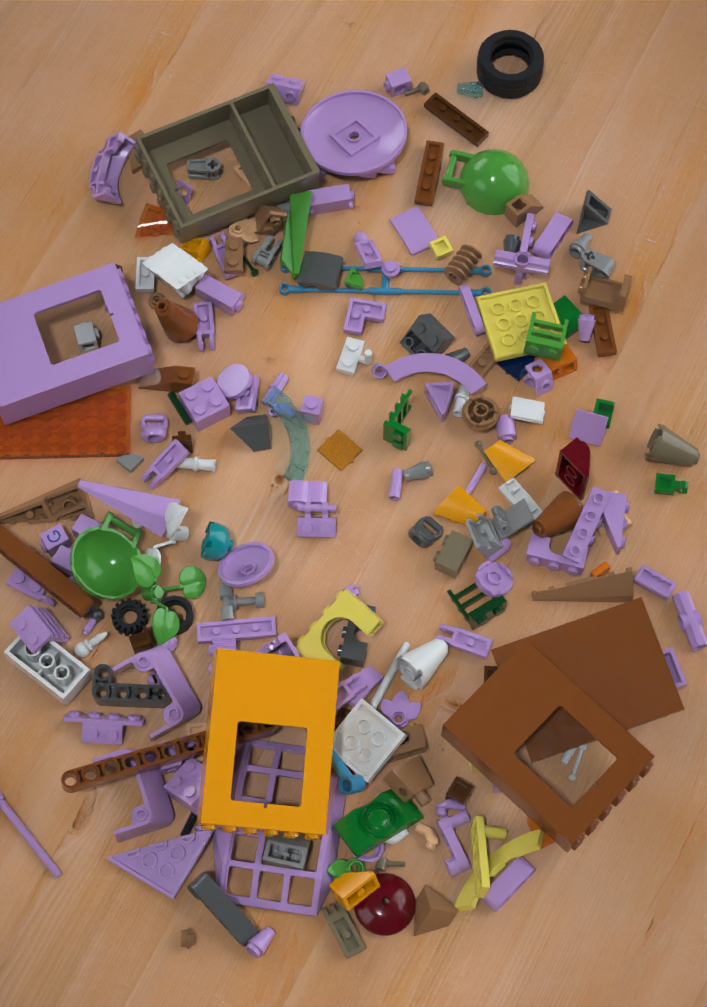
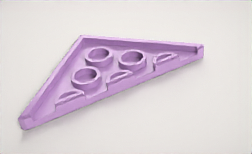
[107,830,215,900]

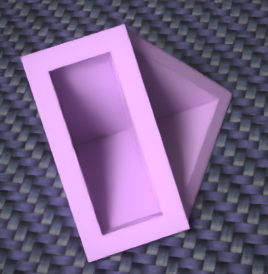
[424,382,454,423]

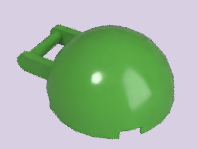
[441,149,529,215]
[70,511,142,600]

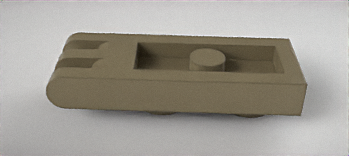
[321,901,365,959]

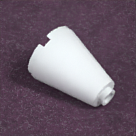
[394,639,448,690]

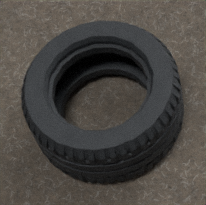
[476,30,544,99]

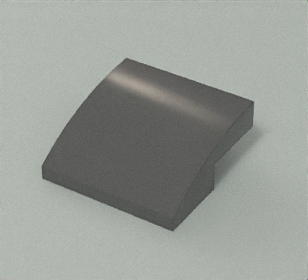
[297,251,343,290]

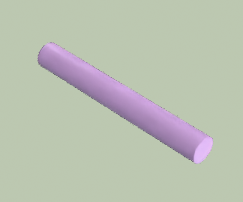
[465,463,488,495]

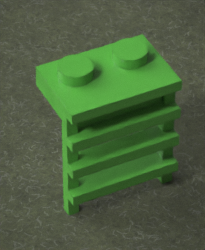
[523,312,569,362]

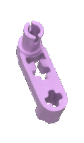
[436,810,471,877]

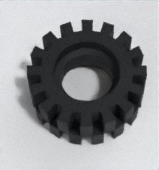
[111,598,148,637]

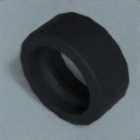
[157,595,194,635]

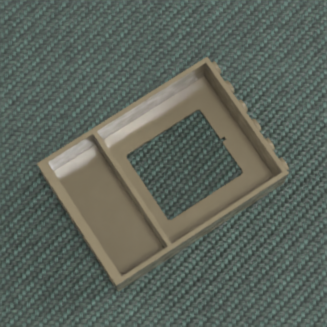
[134,83,320,244]

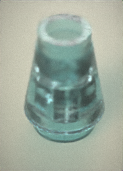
[457,81,483,99]

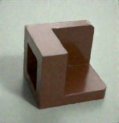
[128,625,153,655]
[445,776,474,805]

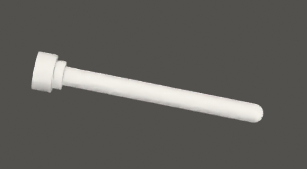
[370,642,410,709]

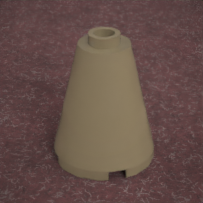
[645,424,700,467]

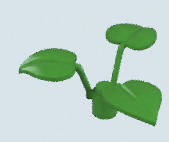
[129,554,206,645]

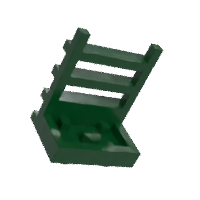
[447,583,507,630]

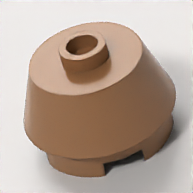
[462,394,500,432]

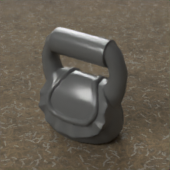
[408,516,444,548]

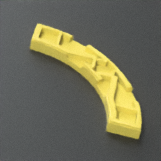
[454,829,544,912]

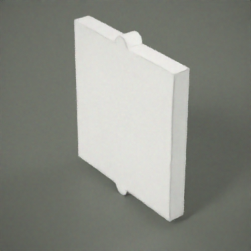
[509,396,546,424]

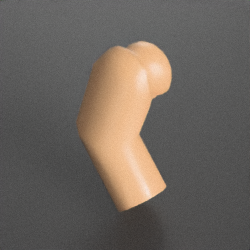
[415,822,439,850]

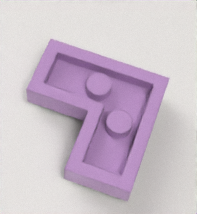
[343,297,387,336]

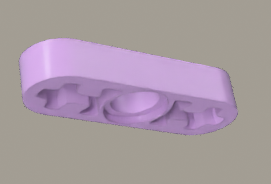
[458,284,485,336]

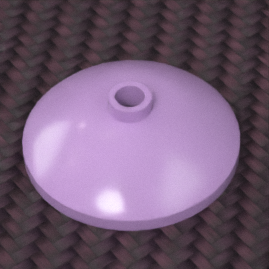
[218,542,274,587]

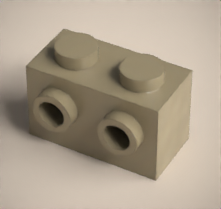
[433,530,473,579]

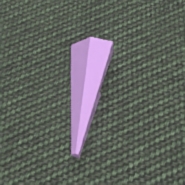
[77,479,181,537]

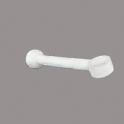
[568,744,587,781]

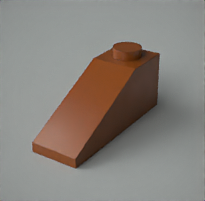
[138,366,196,393]

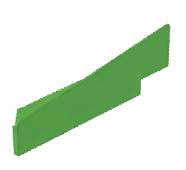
[280,191,312,280]

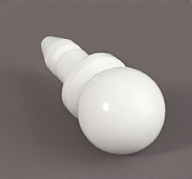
[75,632,107,658]

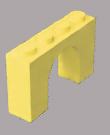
[295,589,384,674]

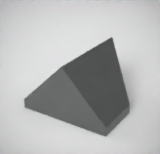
[576,190,612,234]
[230,414,271,452]

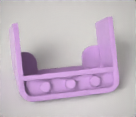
[112,646,200,742]
[92,749,174,843]

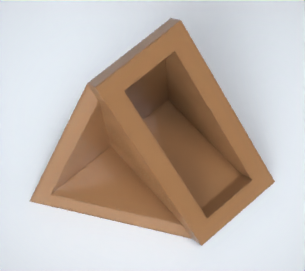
[414,885,459,936]

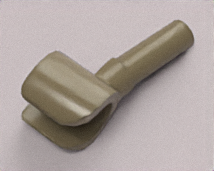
[404,82,430,96]
[375,858,405,872]

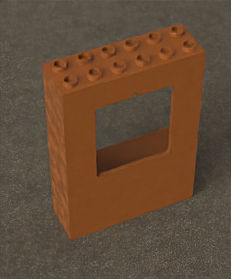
[441,640,655,853]

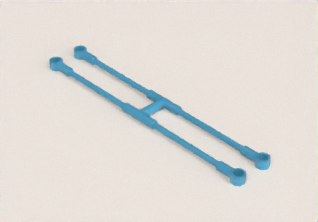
[279,264,491,297]

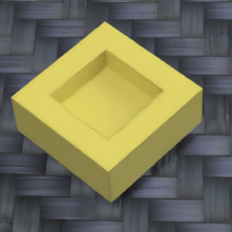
[429,236,454,260]

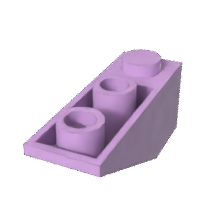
[601,491,630,555]

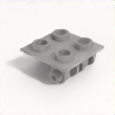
[491,498,534,540]

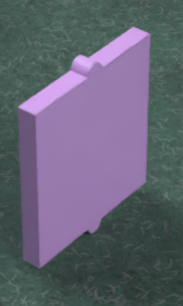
[569,408,609,446]

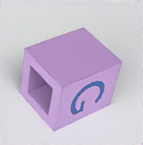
[39,524,71,557]

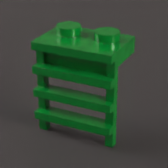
[383,389,413,451]

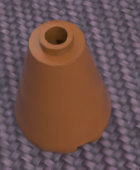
[155,299,199,343]
[532,491,583,538]

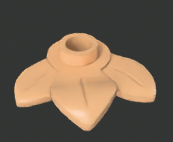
[228,217,259,243]

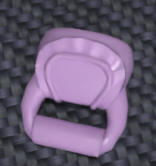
[140,414,168,443]

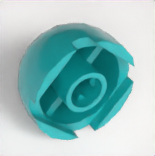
[200,521,234,561]

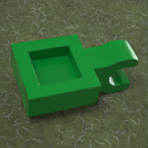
[654,473,689,496]

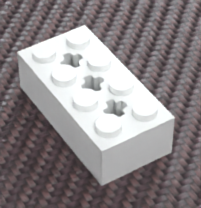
[4,636,92,707]

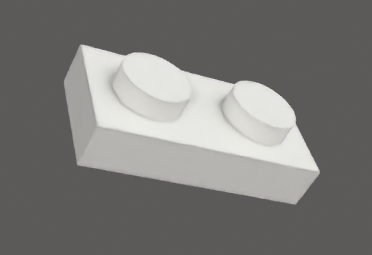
[135,257,155,293]

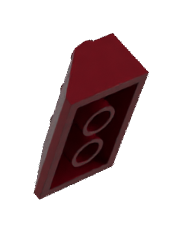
[555,437,590,501]

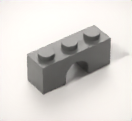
[337,605,376,668]

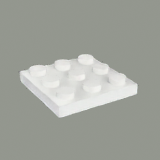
[333,698,407,783]

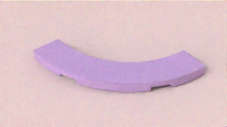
[385,353,487,395]

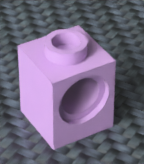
[384,67,412,97]

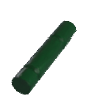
[167,391,192,425]

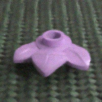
[381,691,421,729]

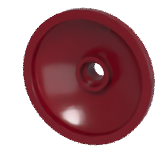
[354,873,416,936]

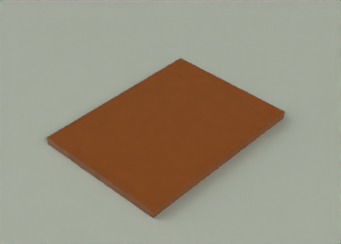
[491,597,684,763]

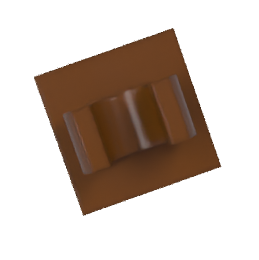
[172,431,193,453]

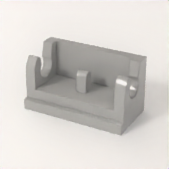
[465,514,503,558]

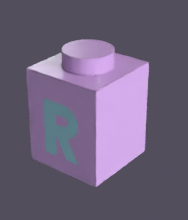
[300,395,323,425]

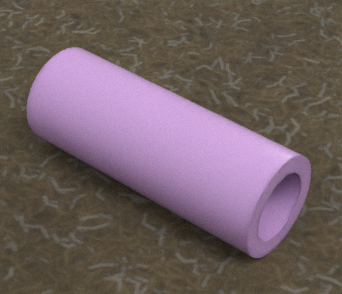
[389,468,404,501]

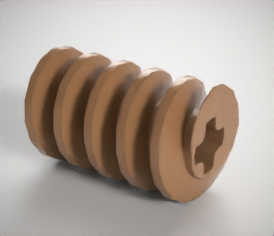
[444,244,482,285]

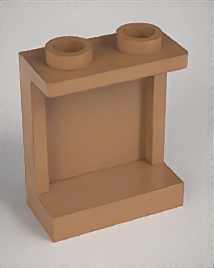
[578,266,632,312]

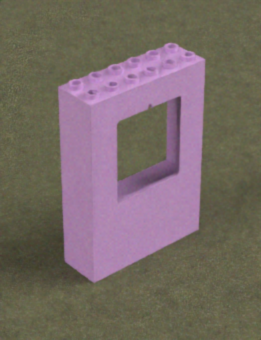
[0,263,156,425]

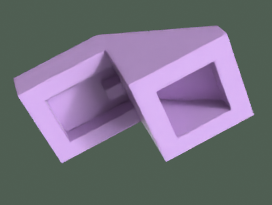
[348,665,384,708]

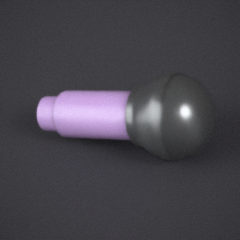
[82,608,103,636]

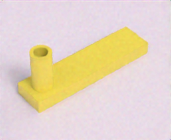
[470,816,507,899]

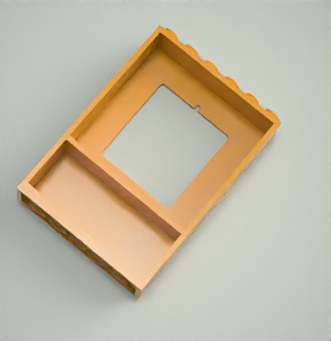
[197,648,340,841]

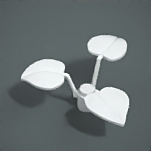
[132,502,189,564]

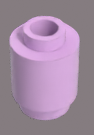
[496,415,517,444]

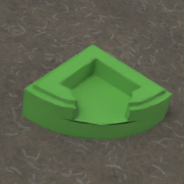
[344,267,363,291]

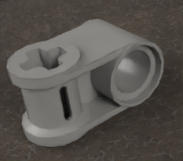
[579,249,616,279]

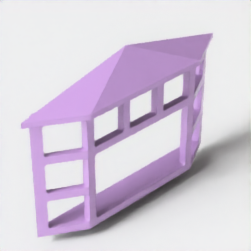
[212,733,346,916]

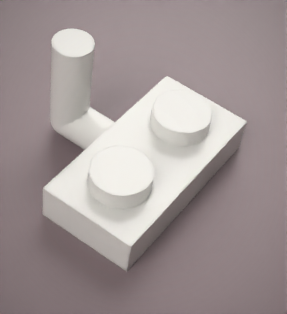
[336,337,372,376]

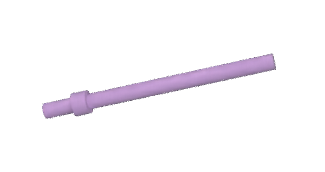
[0,792,62,879]

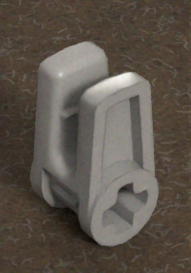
[187,158,221,181]
[252,235,282,271]

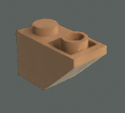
[504,194,544,227]
[255,205,287,235]

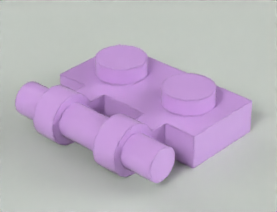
[297,502,336,537]

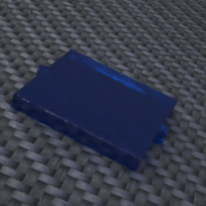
[496,355,537,382]

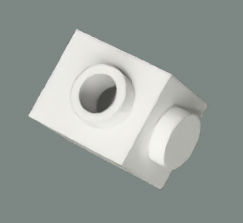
[74,321,100,353]

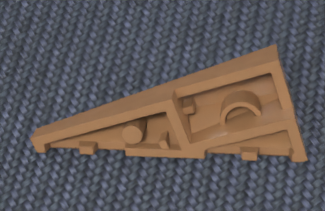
[0,478,94,525]
[531,567,634,603]

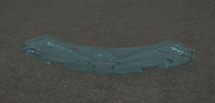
[263,385,310,481]

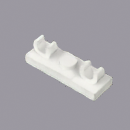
[498,477,543,529]

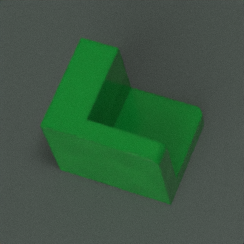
[593,398,615,429]

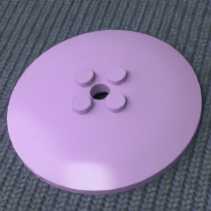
[301,90,407,176]

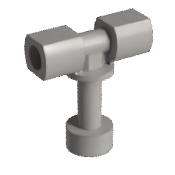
[219,583,264,621]

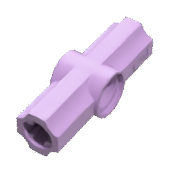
[493,249,551,276]
[672,591,707,651]

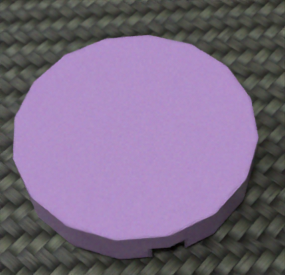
[216,364,252,400]
[474,561,513,597]

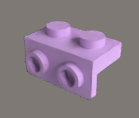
[266,74,305,105]

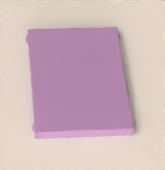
[390,206,438,256]

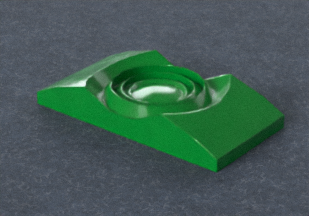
[333,789,424,858]

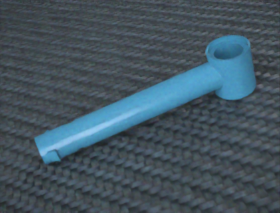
[304,728,365,795]

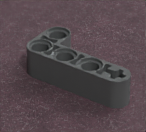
[92,664,171,709]
[187,872,259,947]

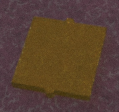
[317,429,363,471]

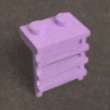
[9,605,70,654]

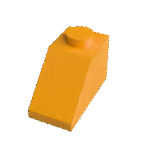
[328,871,380,911]

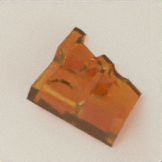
[135,203,173,239]

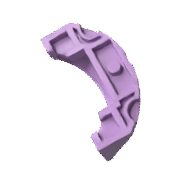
[89,132,136,204]

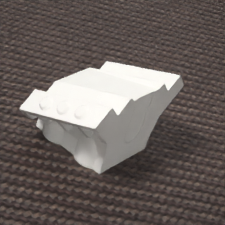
[141,243,208,298]

